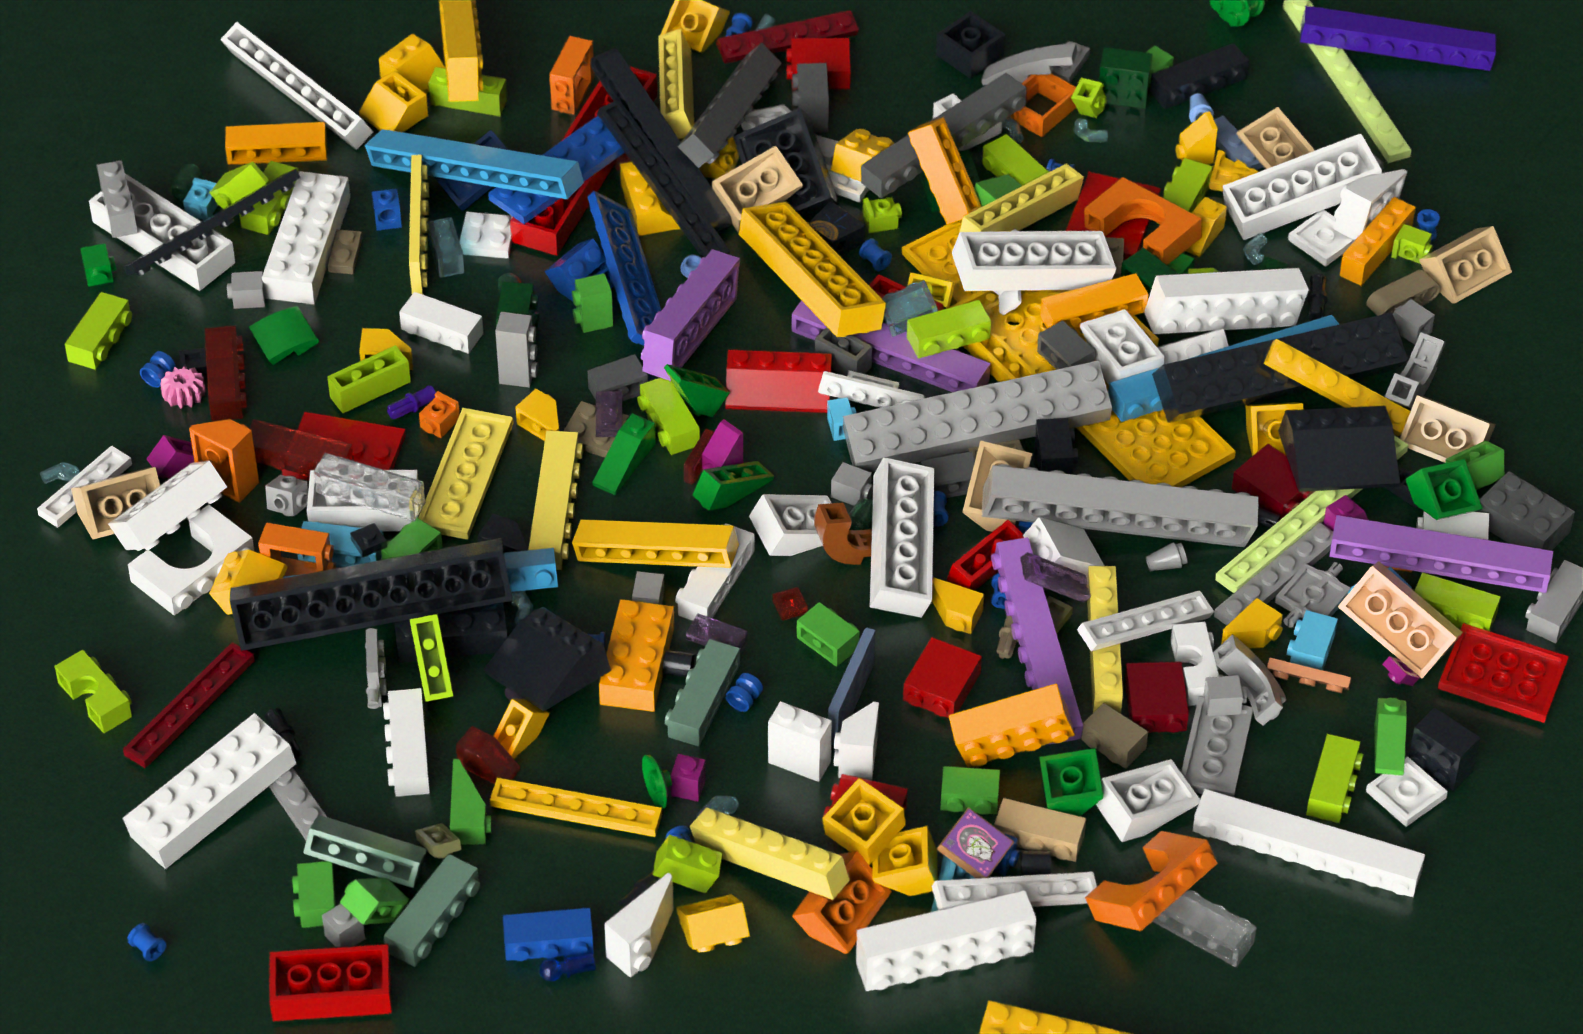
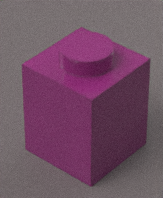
[671,754,706,802]

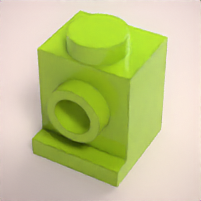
[1071,78,1107,118]
[863,197,902,233]
[1391,224,1433,264]

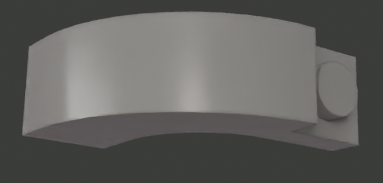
[1385,332,1446,409]
[1213,634,1287,726]

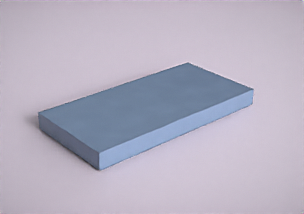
[828,627,875,745]

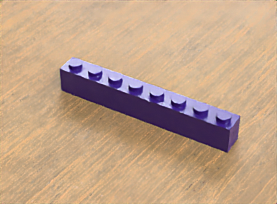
[1300,6,1496,71]

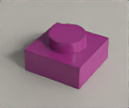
[1383,656,1419,686]

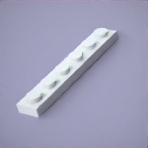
[1077,590,1214,651]
[932,872,1097,911]

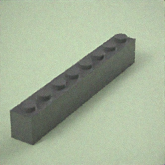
[678,42,781,168]
[861,73,1027,198]

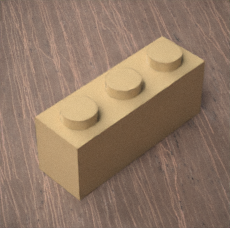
[994,798,1086,862]

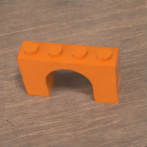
[1084,177,1202,265]
[1085,831,1218,931]

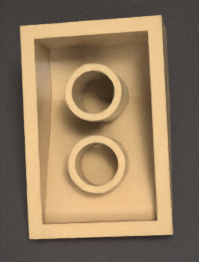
[712,146,803,233]

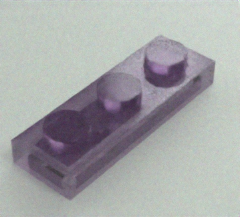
[1020,552,1091,603]

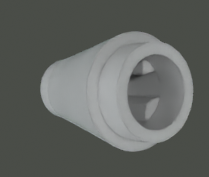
[1146,542,1187,572]

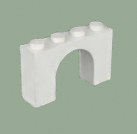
[128,504,254,616]

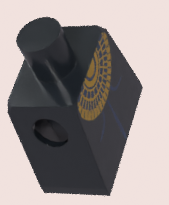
[809,201,865,256]

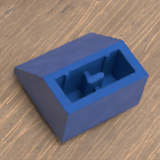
[544,239,614,301]

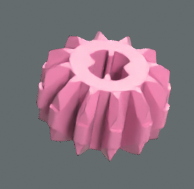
[160,366,205,409]

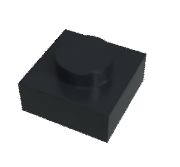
[179,348,208,374]
[350,523,387,557]

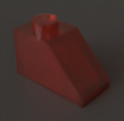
[456,726,520,784]

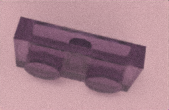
[596,391,623,437]
[686,613,747,649]

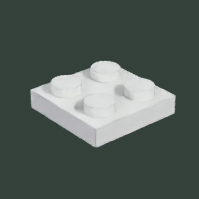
[1288,210,1355,266]
[458,212,513,258]
[1366,757,1448,827]

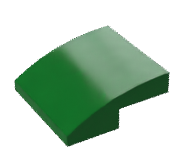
[249,306,320,365]

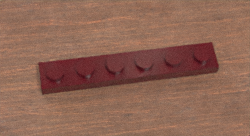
[716,10,859,64]
[123,642,254,768]

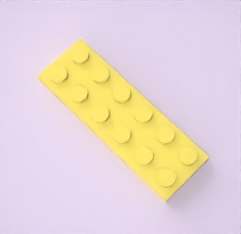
[409,155,429,295]
[418,408,513,540]

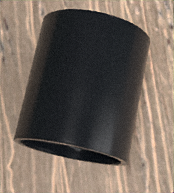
[663,650,694,677]
[1021,851,1051,876]

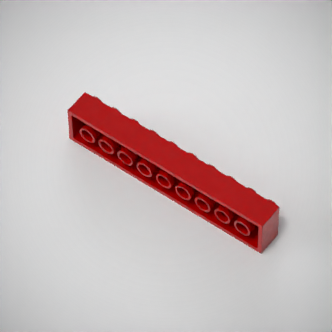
[510,66,657,256]

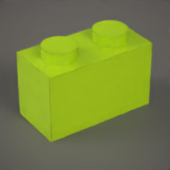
[653,835,722,893]

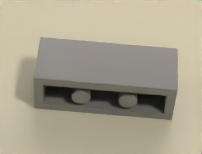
[97,160,138,238]
[495,312,539,388]
[1525,560,1583,643]

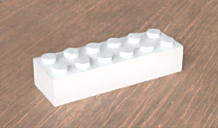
[1223,134,1382,240]
[262,171,350,304]
[89,174,235,291]
[952,231,1116,291]
[1144,268,1309,334]
[870,457,934,618]
[123,713,296,869]
[856,890,1036,991]

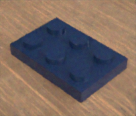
[434,130,508,211]

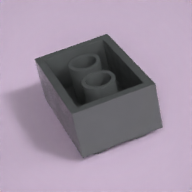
[1476,471,1575,551]

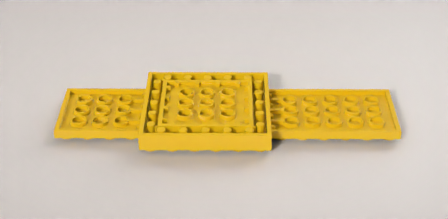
[902,220,1236,487]

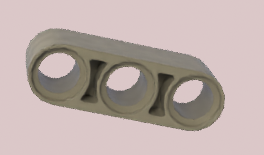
[1366,270,1440,316]

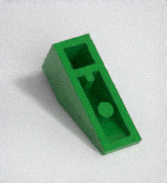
[664,364,730,417]
[592,413,656,495]
[693,461,775,511]

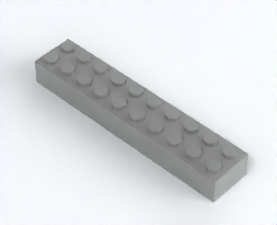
[843,361,1112,472]
[982,464,1258,547]

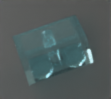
[427,217,464,278]
[882,280,938,337]

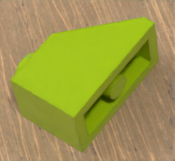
[209,162,269,209]

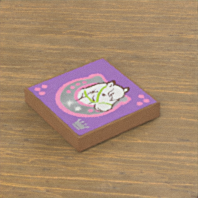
[937,807,1014,879]

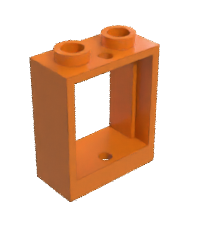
[550,36,594,115]
[1007,73,1076,137]
[258,523,336,576]

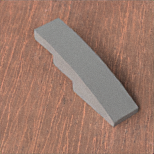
[982,43,1078,85]

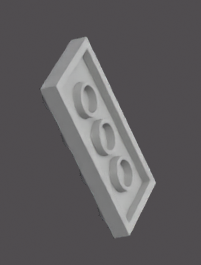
[1181,697,1253,797]

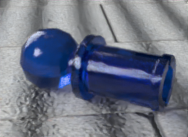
[539,952,596,981]

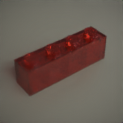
[205,326,247,421]
[249,419,354,476]

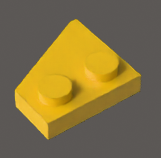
[1209,150,1258,192]

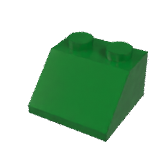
[1405,459,1483,520]
[1039,748,1104,817]

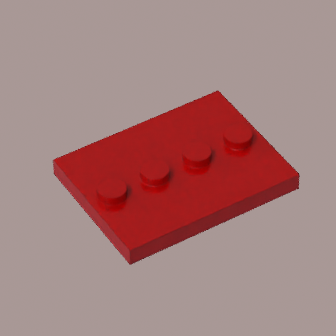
[1066,172,1161,260]
[281,412,406,480]
[1438,623,1569,723]

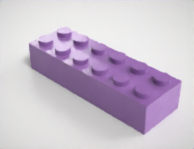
[641,249,740,381]

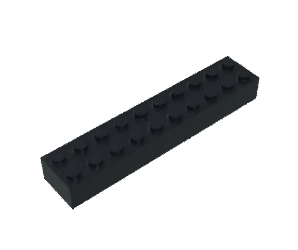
[1152,312,1408,423]
[230,538,512,651]

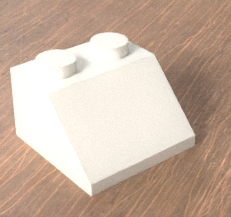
[834,702,879,781]

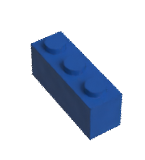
[503,908,593,961]

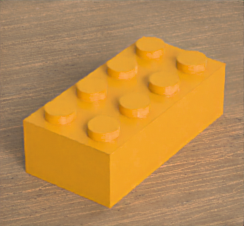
[599,599,674,712]
[949,683,1075,767]

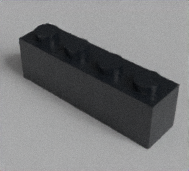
[1150,43,1249,109]

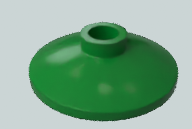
[642,754,672,809]

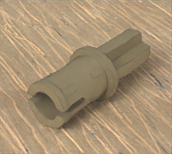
[996,615,1018,659]

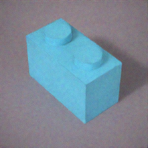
[1286,610,1338,670]

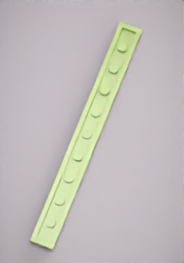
[1283,0,1411,163]
[1215,435,1408,593]

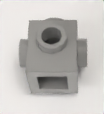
[265,475,308,516]

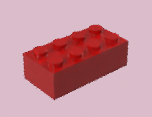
[270,945,391,1021]

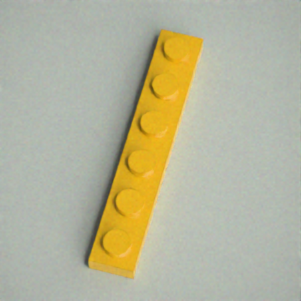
[1264,339,1411,436]
[490,778,662,837]

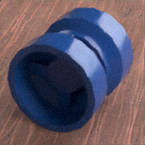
[140,351,176,388]
[726,673,763,712]

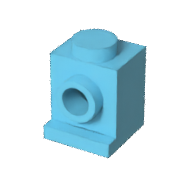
[183,178,218,220]
[827,397,856,441]

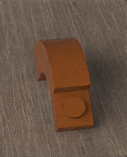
[814,503,872,565]

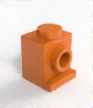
[419,391,460,438]

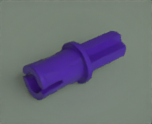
[387,385,436,419]

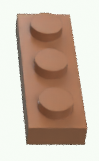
[1267,658,1352,693]

